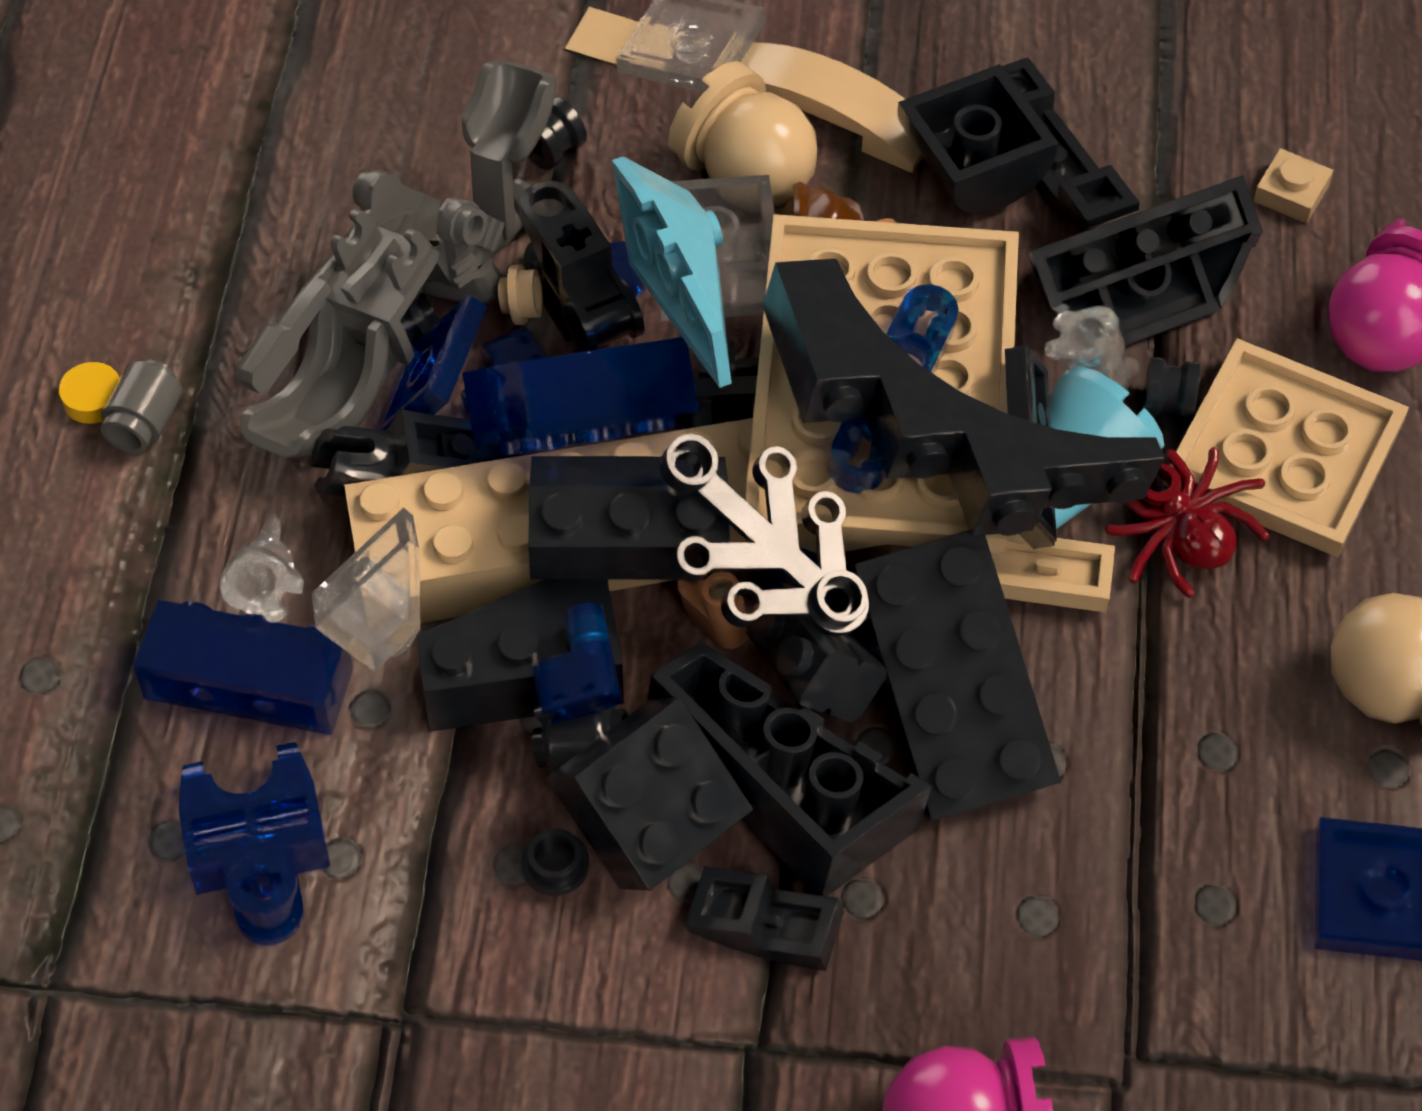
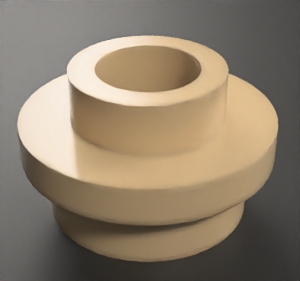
[498,264,543,325]

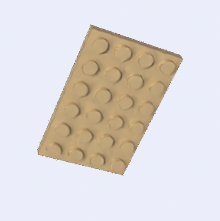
[745,214,1019,553]

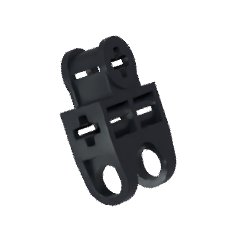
[520,181,645,358]

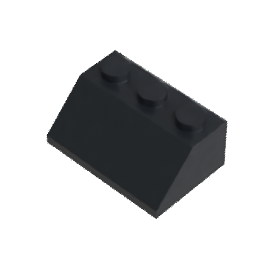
[528,456,730,580]

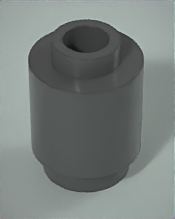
[100,360,183,454]

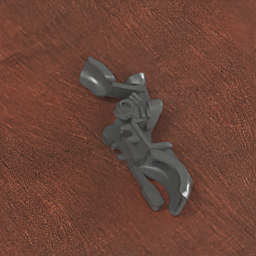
[233,60,557,458]

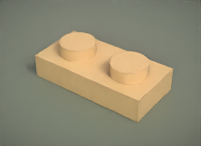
[991,534,1115,613]

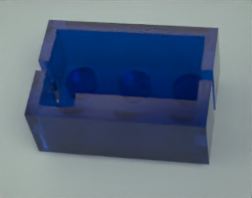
[462,337,699,456]

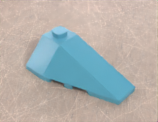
[612,157,732,388]

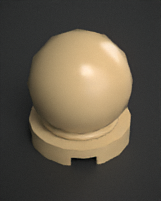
[668,61,817,209]
[1331,593,1422,742]

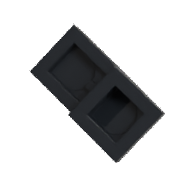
[685,866,844,971]

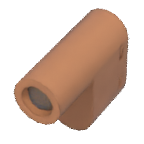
[678,571,749,649]

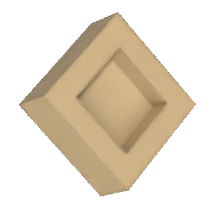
[1253,148,1334,224]

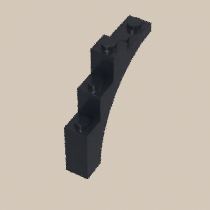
[762,259,1165,536]

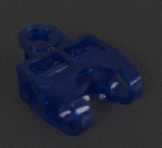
[179,742,331,945]

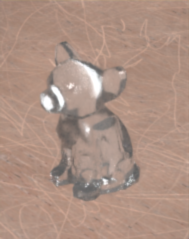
[1045,306,1141,402]
[218,515,304,622]

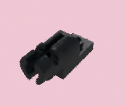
[312,410,520,497]

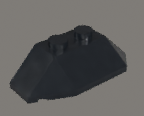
[1027,175,1263,350]

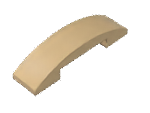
[726,43,923,173]

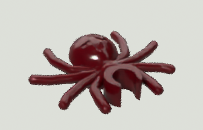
[1105,447,1270,598]

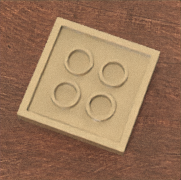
[1163,338,1409,557]

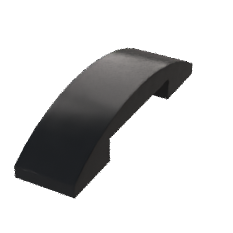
[1002,57,1140,229]

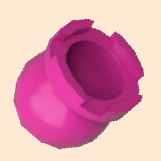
[1327,219,1422,372]
[882,1037,1053,1111]

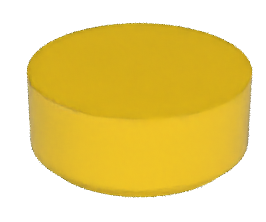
[59,362,120,424]

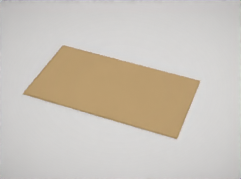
[565,7,686,79]

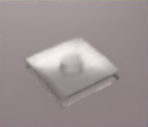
[616,0,766,92]

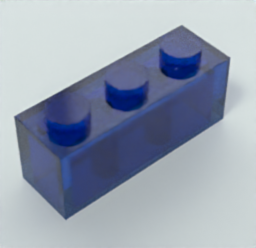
[133,600,354,735]

